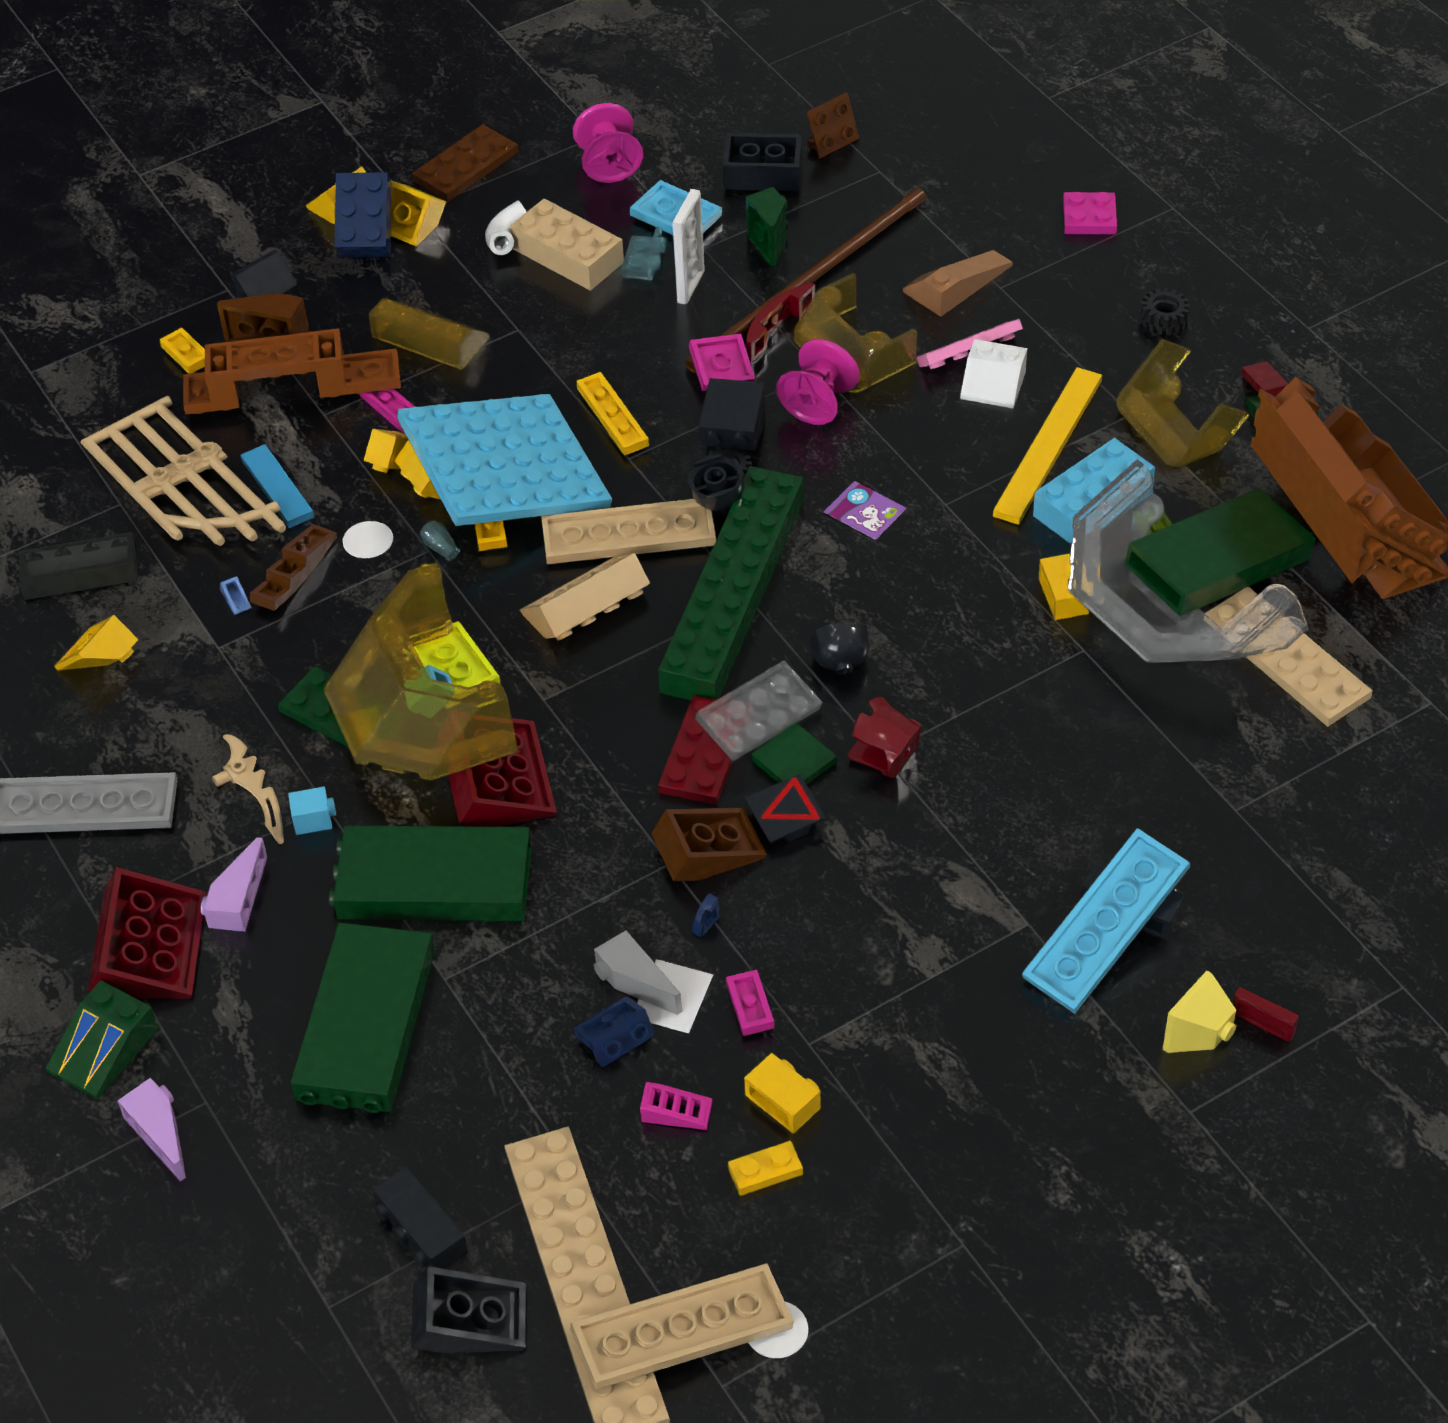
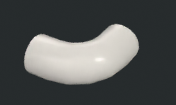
[485,200,526,255]

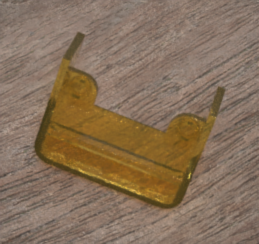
[794,273,917,393]
[1117,339,1249,468]

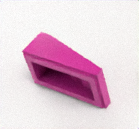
[640,1082,712,1130]

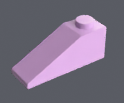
[201,838,267,932]
[118,1078,186,1181]

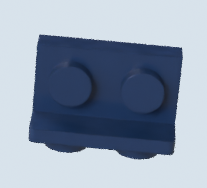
[573,996,655,1067]

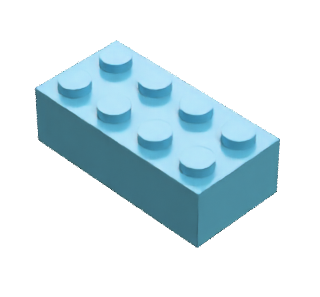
[1033,438,1155,546]

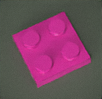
[1063,192,1117,234]
[688,334,755,391]

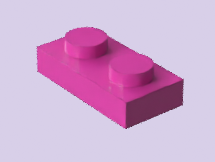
[726,970,774,1036]

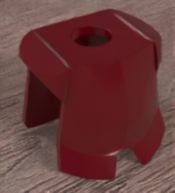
[848,697,921,778]

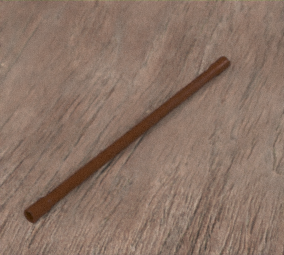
[685,188,926,372]

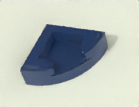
[692,893,720,937]

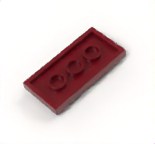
[658,695,751,805]

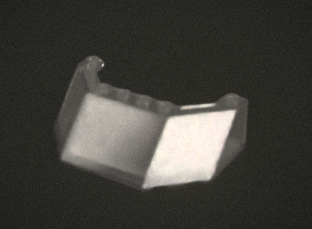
[1068,459,1308,663]

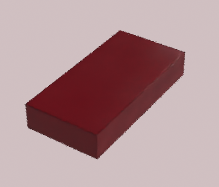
[1242,361,1288,397]
[1233,987,1299,1042]

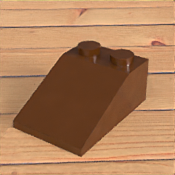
[217,293,310,342]
[651,808,767,881]

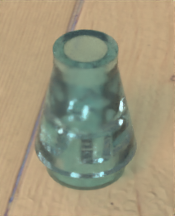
[420,520,460,561]

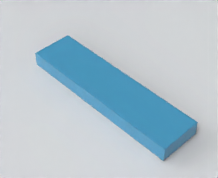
[241,444,314,528]

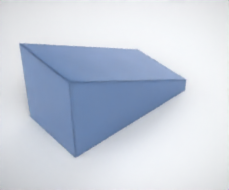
[220,576,251,615]

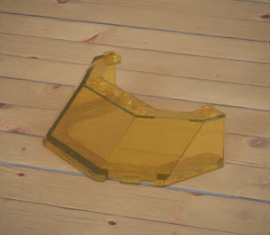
[324,562,518,780]

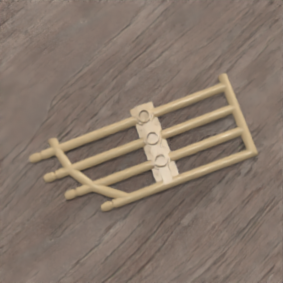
[80,396,286,546]

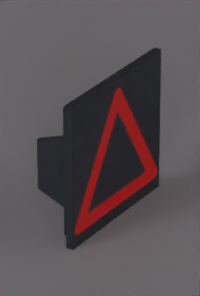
[745,774,826,844]

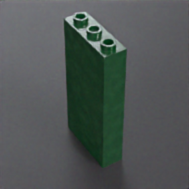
[1124,488,1316,617]
[329,826,532,921]
[291,923,435,1113]

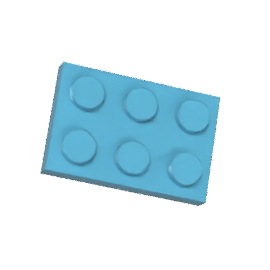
[630,180,722,235]

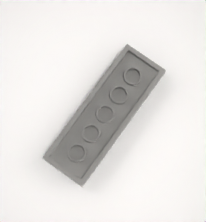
[0,772,178,834]

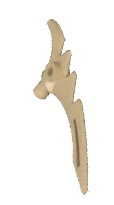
[212,734,284,844]

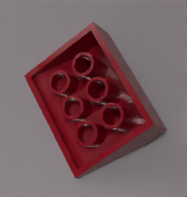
[439,710,557,827]
[87,867,206,999]

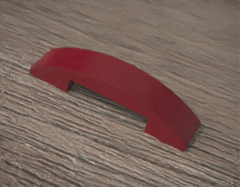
[746,282,815,363]

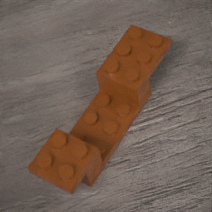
[183,329,401,415]

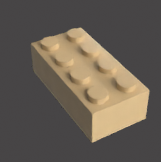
[510,199,624,291]

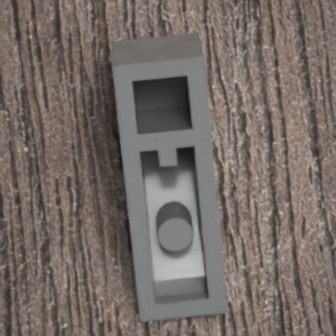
[594,931,682,1015]

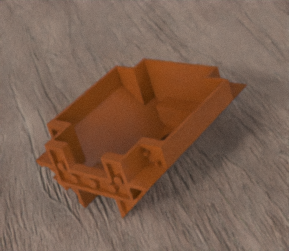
[1251,377,1448,599]

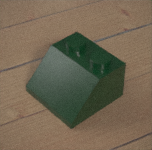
[746,187,788,266]

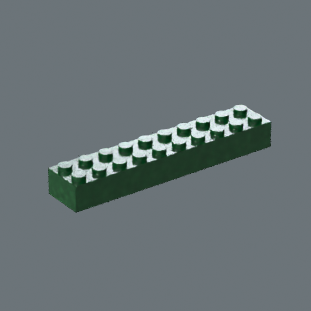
[658,466,804,700]

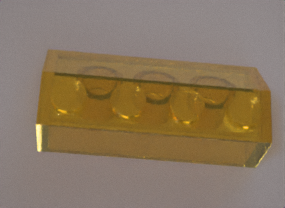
[369,298,490,370]

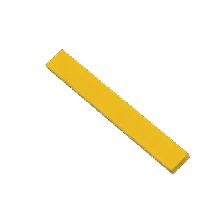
[993,367,1102,525]

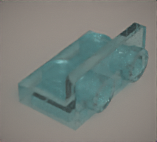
[621,227,666,280]

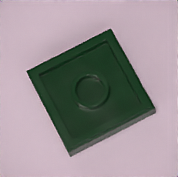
[751,722,837,785]

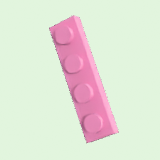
[916,319,1023,369]

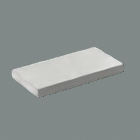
[673,189,705,305]

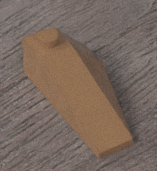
[903,250,1013,317]

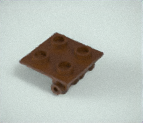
[806,92,860,158]

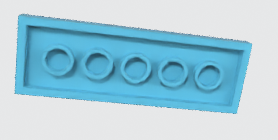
[1022,828,1190,1014]

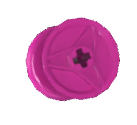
[573,103,643,183]
[776,339,859,425]

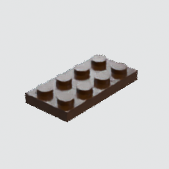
[412,124,519,202]

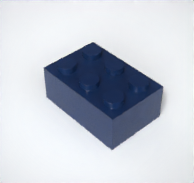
[334,172,392,257]

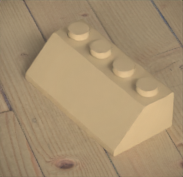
[520,553,650,640]

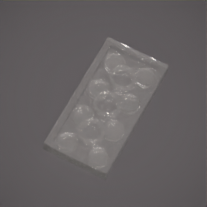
[695,660,823,761]

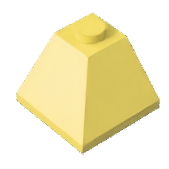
[1163,971,1236,1053]

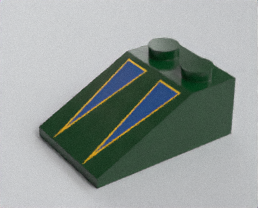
[45,980,159,1100]

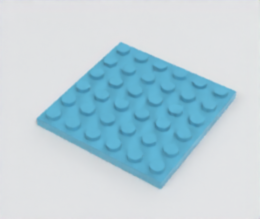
[397,394,612,526]

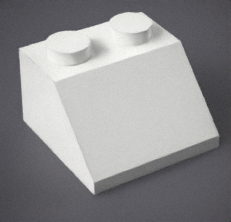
[960,339,1027,409]

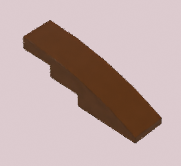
[250,524,337,611]

